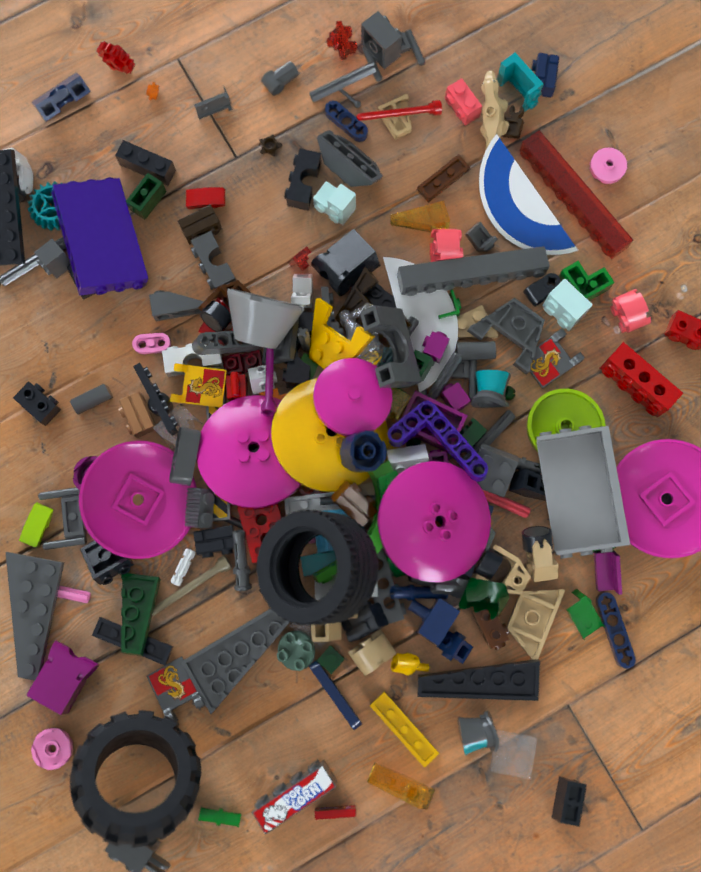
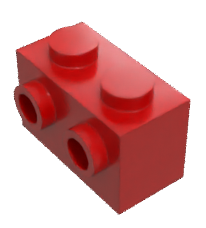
[664,310,701,350]

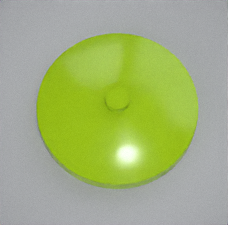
[527,388,606,452]

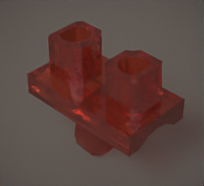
[326,21,358,60]

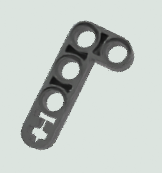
[192,331,262,355]

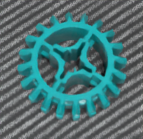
[27,181,63,231]

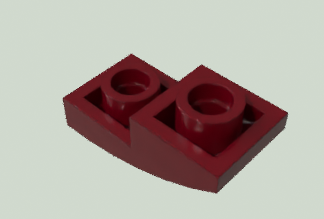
[222,350,264,375]

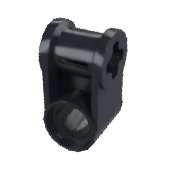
[523,273,560,307]

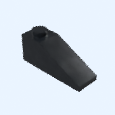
[509,469,546,501]

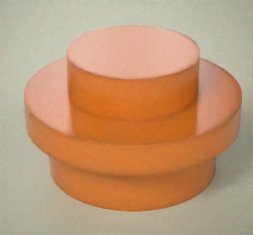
[146,82,160,101]

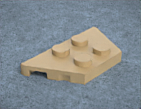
[507,589,565,660]

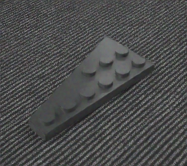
[5,552,64,681]

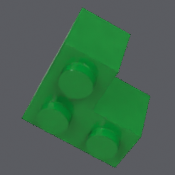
[559,261,615,301]

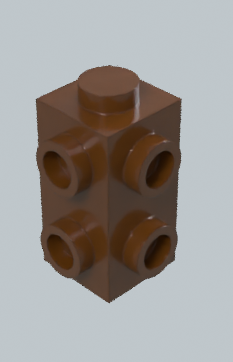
[471,609,510,650]

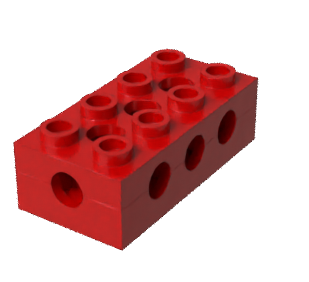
[600,342,683,418]
[237,503,282,564]

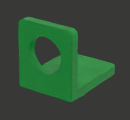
[438,290,461,319]

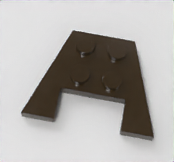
[335,267,413,343]

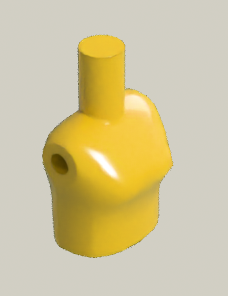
[391,652,430,676]

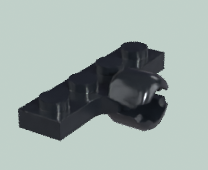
[133,363,179,436]

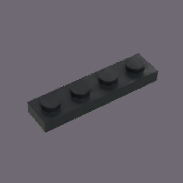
[92,617,174,665]

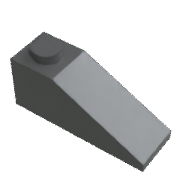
[149,290,208,321]

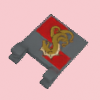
[529,328,585,389]
[147,656,206,722]

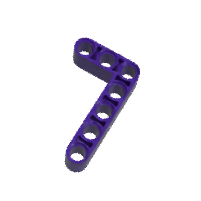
[388,401,488,482]

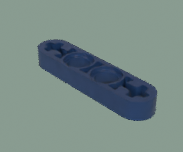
[596,593,636,669]
[309,660,362,731]

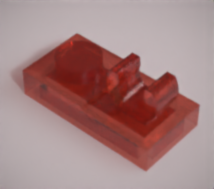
[287,246,311,271]

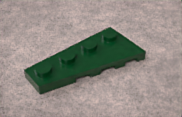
[121,573,161,656]

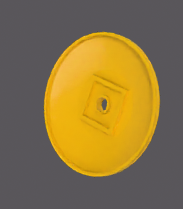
[271,378,388,492]

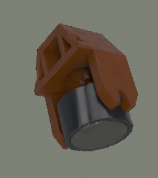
[198,280,251,332]

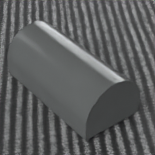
[456,341,496,360]
[70,384,113,415]

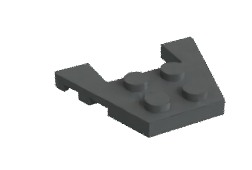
[467,298,545,375]

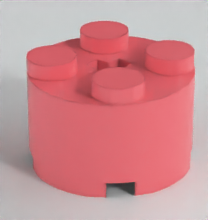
[430,229,463,262]
[610,289,651,333]

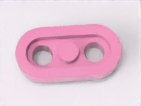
[132,333,171,355]

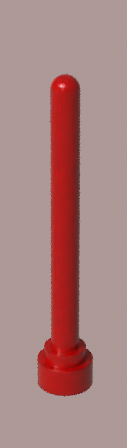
[356,100,442,121]

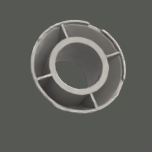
[227,288,304,349]

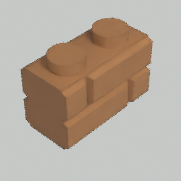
[118,392,158,438]

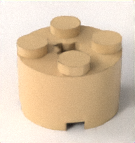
[348,629,396,676]

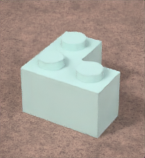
[313,181,356,225]

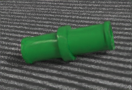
[198,807,241,827]

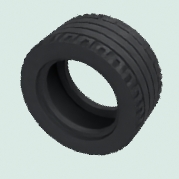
[257,510,379,625]

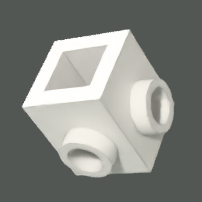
[248,365,277,395]

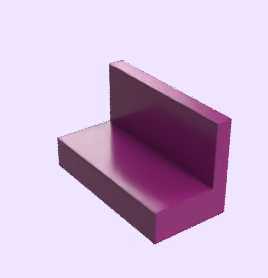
[594,550,623,595]

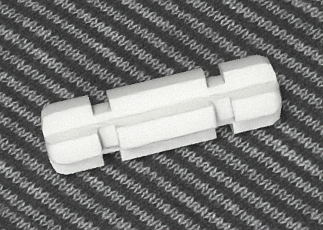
[171,548,196,586]

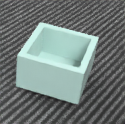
[542,279,593,331]

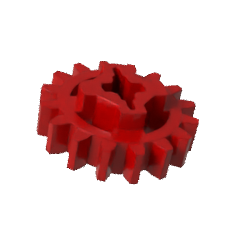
[96,41,136,74]

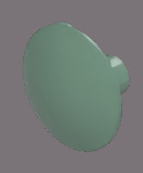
[277,631,315,671]

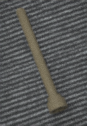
[152,555,233,616]

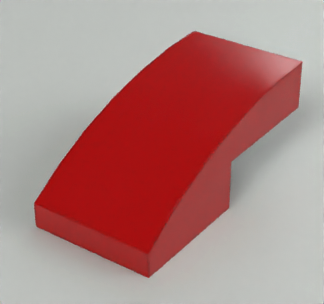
[186,187,225,210]

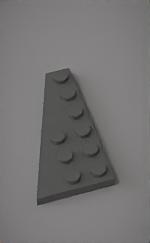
[181,608,290,714]

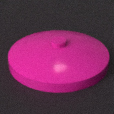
[313,358,392,436]

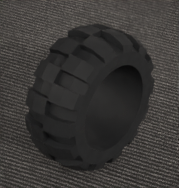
[70,710,202,848]

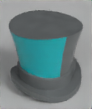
[471,370,511,408]
[457,711,499,755]

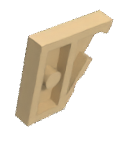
[377,94,412,140]

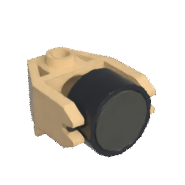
[522,526,559,582]
[474,545,531,595]

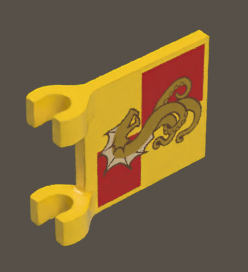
[170,363,227,408]

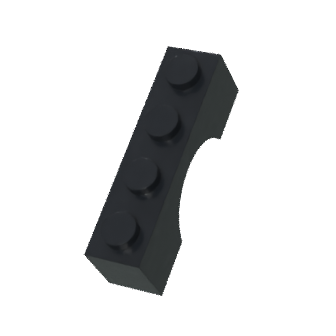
[282,312,314,389]

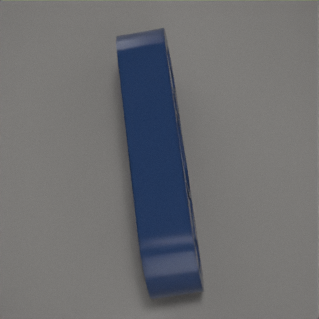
[325,101,368,142]

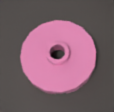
[590,148,627,184]
[31,728,73,770]

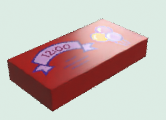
[314,805,356,820]

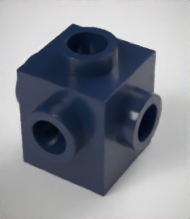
[436,631,473,664]

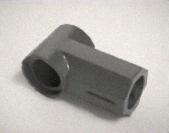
[261,61,299,96]
[430,574,470,598]

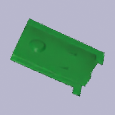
[567,589,604,640]

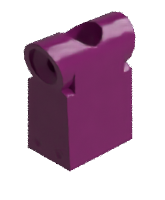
[26,640,99,715]

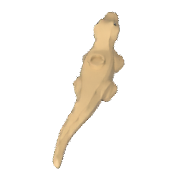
[480,71,509,151]

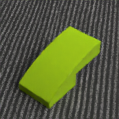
[19,502,54,548]

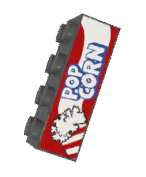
[252,760,337,835]

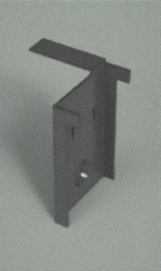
[194,85,232,119]

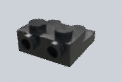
[80,540,134,585]

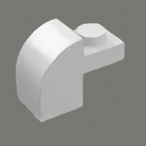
[291,274,313,308]

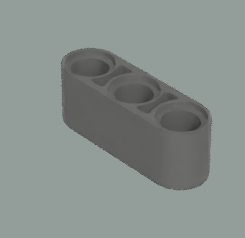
[169,427,201,486]

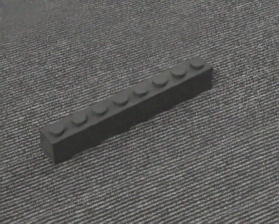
[397,246,550,296]

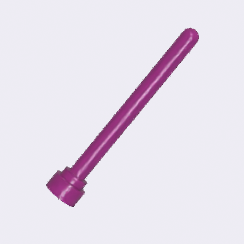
[261,348,277,416]

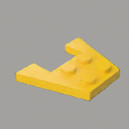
[309,298,375,369]

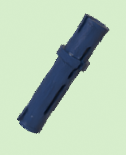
[390,585,449,601]

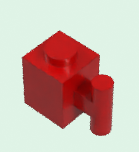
[226,372,248,402]

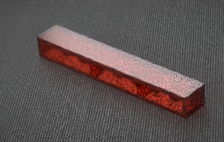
[519,130,634,259]

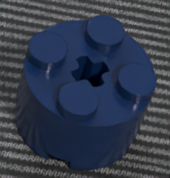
[340,431,387,473]

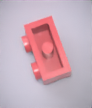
[445,78,482,126]

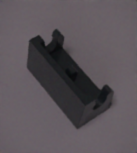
[551,776,587,827]

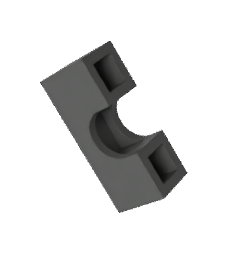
[190,231,236,290]

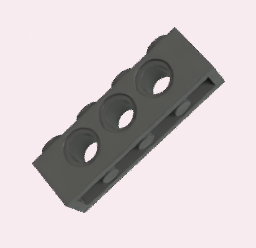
[373,548,407,624]

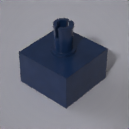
[407,598,460,646]

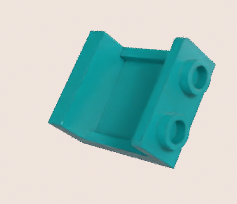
[497,52,543,112]

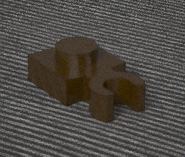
[502,105,524,139]

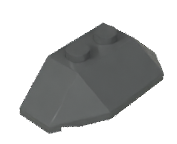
[317,130,383,187]

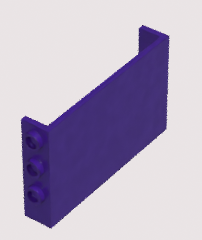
[51,177,149,296]

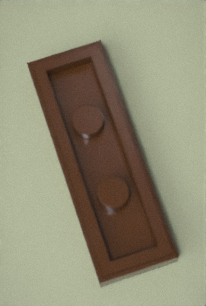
[417,154,470,203]

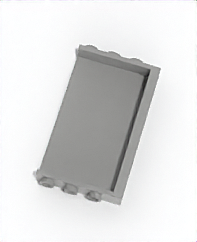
[536,425,630,559]

